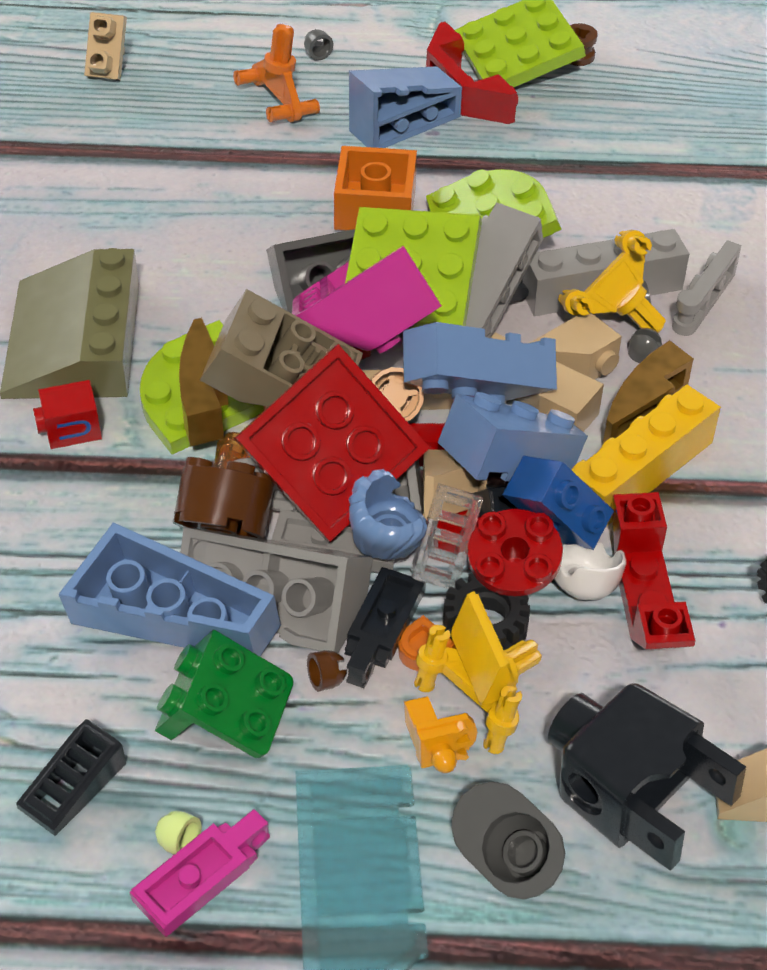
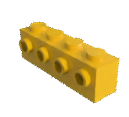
[572,384,721,528]

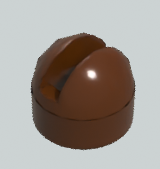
[307,650,347,692]

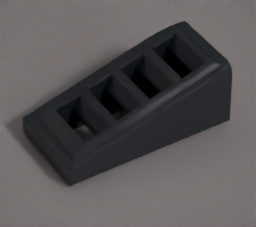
[16,719,126,836]

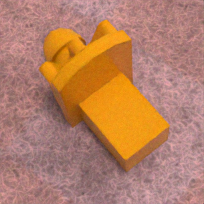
[404,696,478,773]

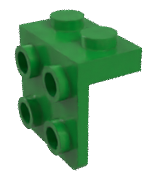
[155,629,293,758]

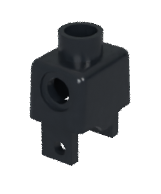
[548,683,746,871]

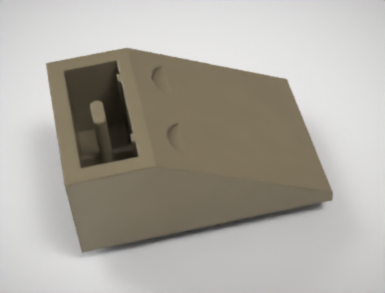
[200,289,363,406]

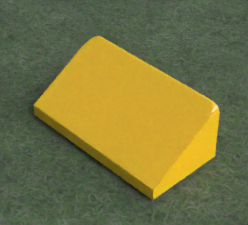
[451,591,517,706]

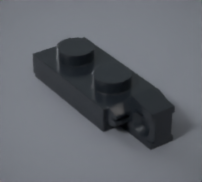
[344,567,426,689]

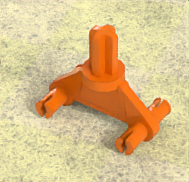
[233,24,320,122]

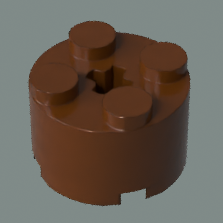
[173,457,274,539]

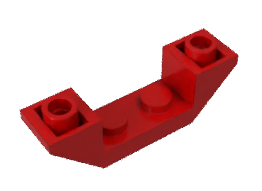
[426,21,518,124]
[612,492,696,649]

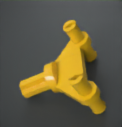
[558,229,666,332]
[414,625,542,754]

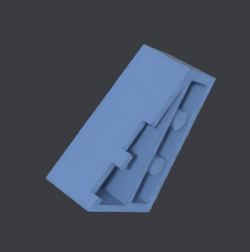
[349,66,462,148]
[403,322,557,404]
[438,392,588,481]

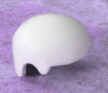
[554,542,626,600]

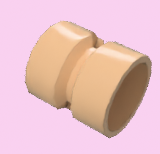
[370,367,424,421]

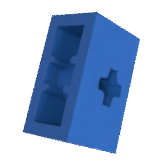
[502,456,614,550]

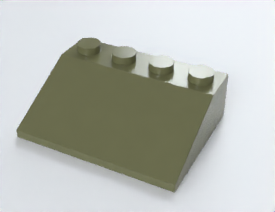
[0,248,139,399]

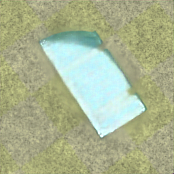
[295,765,429,970]

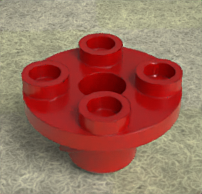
[468,509,563,596]

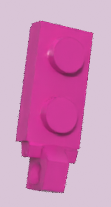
[130,809,270,937]

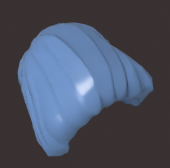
[349,469,427,560]

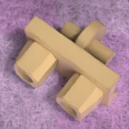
[84,12,127,81]

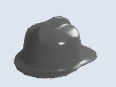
[451,782,566,900]

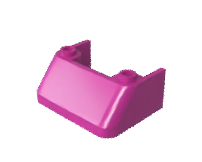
[292,246,442,354]

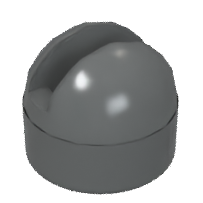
[304,29,334,60]
[628,328,662,363]

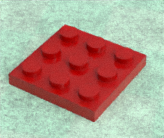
[233,344,430,542]

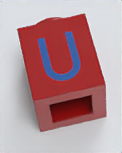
[33,380,102,449]

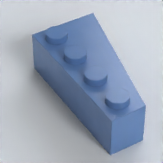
[58,522,281,656]

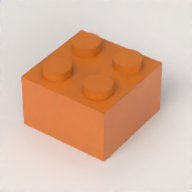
[334,146,417,230]

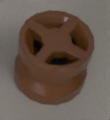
[569,23,598,66]

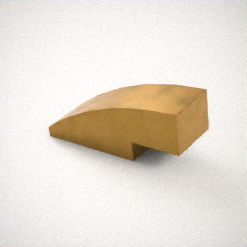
[179,317,228,447]
[603,340,694,444]

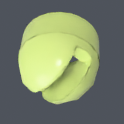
[155,811,202,855]

